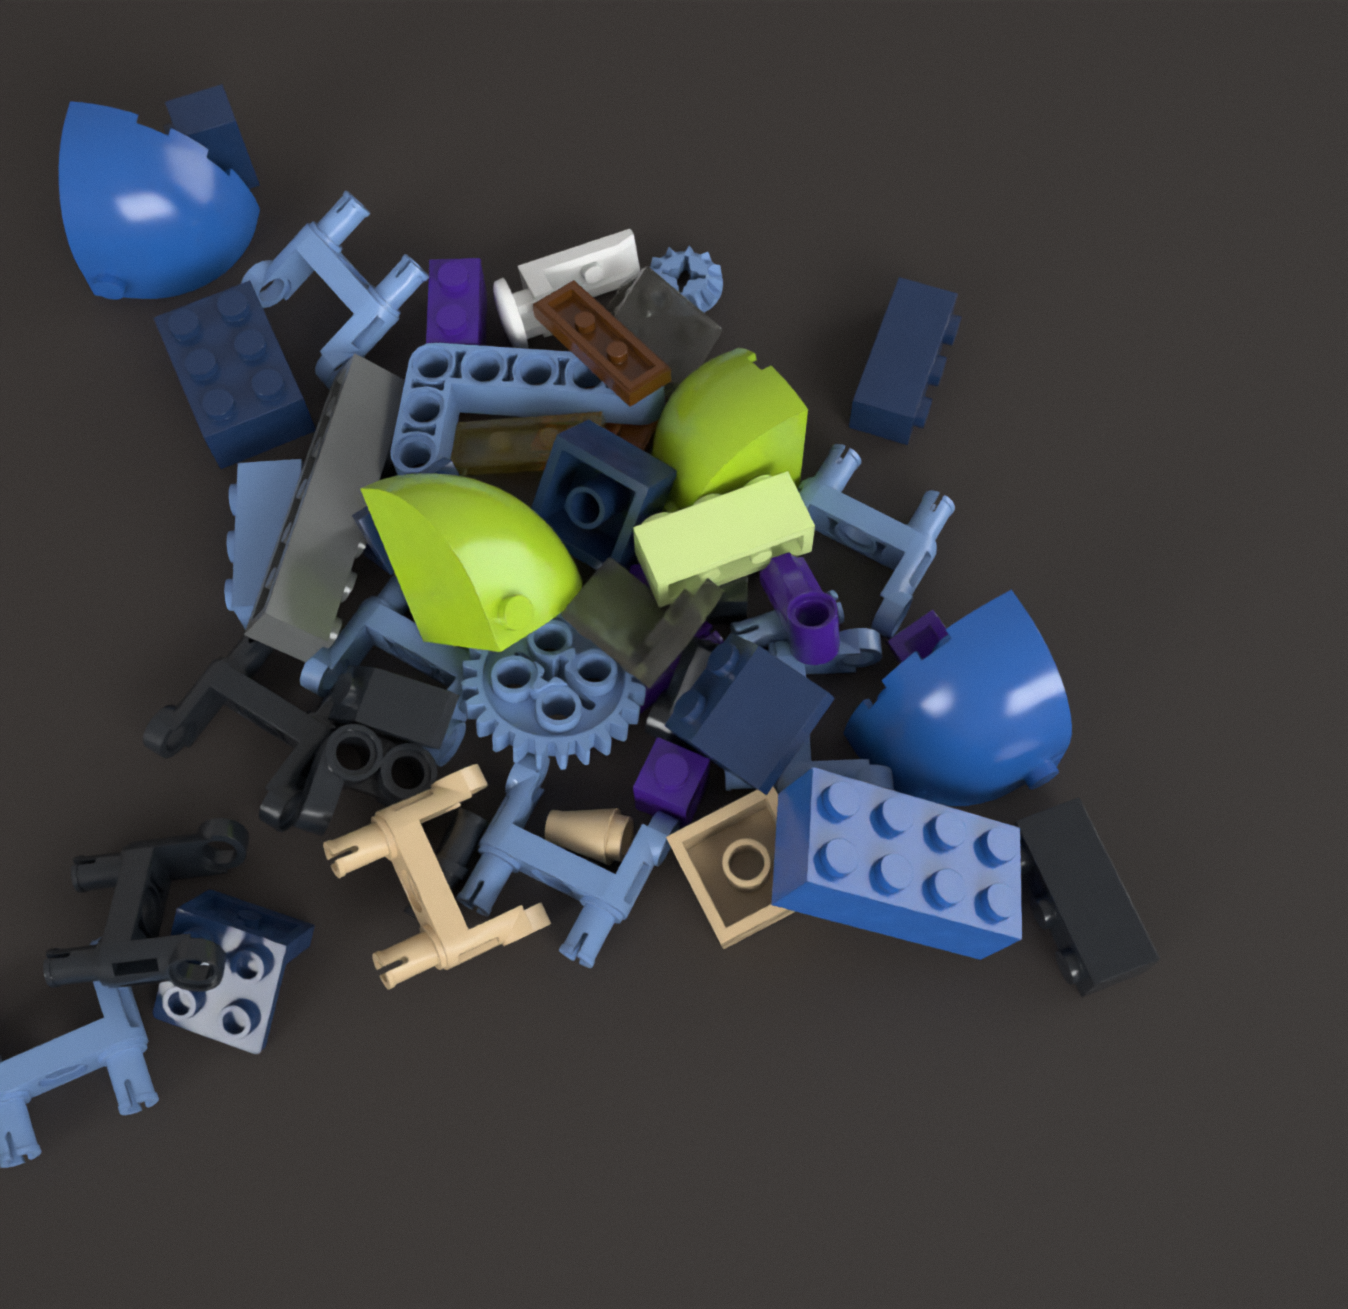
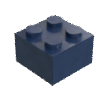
[531,419,677,580]

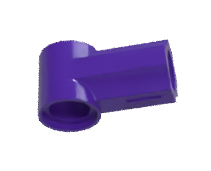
[760,552,840,666]

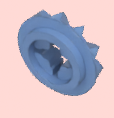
[644,245,723,318]

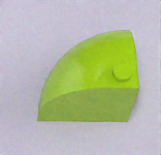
[652,348,808,514]
[360,473,582,652]

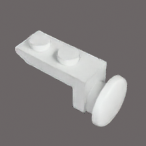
[493,229,641,349]

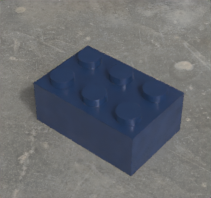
[154,280,316,469]

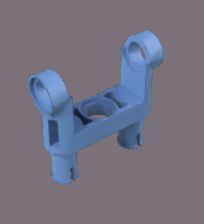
[241,190,429,390]
[760,444,955,639]
[300,573,470,767]
[724,628,894,793]
[456,752,681,968]
[0,937,159,1168]

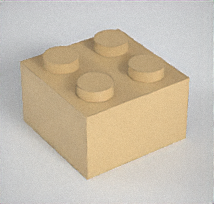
[666,786,795,949]

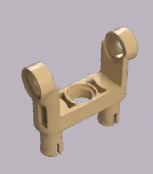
[323,764,551,989]

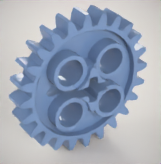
[461,604,646,770]

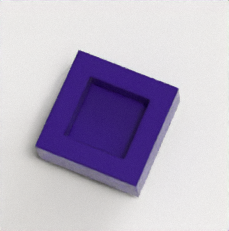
[885,610,949,664]

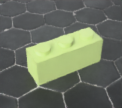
[633,471,815,608]

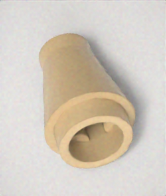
[545,808,634,865]

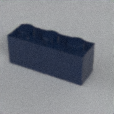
[849,277,962,445]

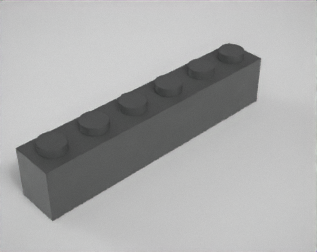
[244,353,405,662]

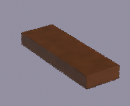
[533,280,672,407]

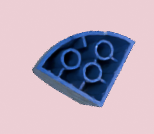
[59,101,260,300]
[843,589,1072,806]

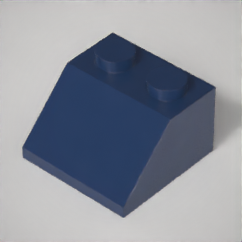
[664,633,835,795]

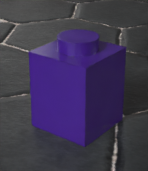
[633,737,710,828]

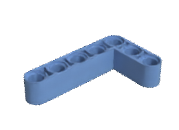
[391,343,666,475]

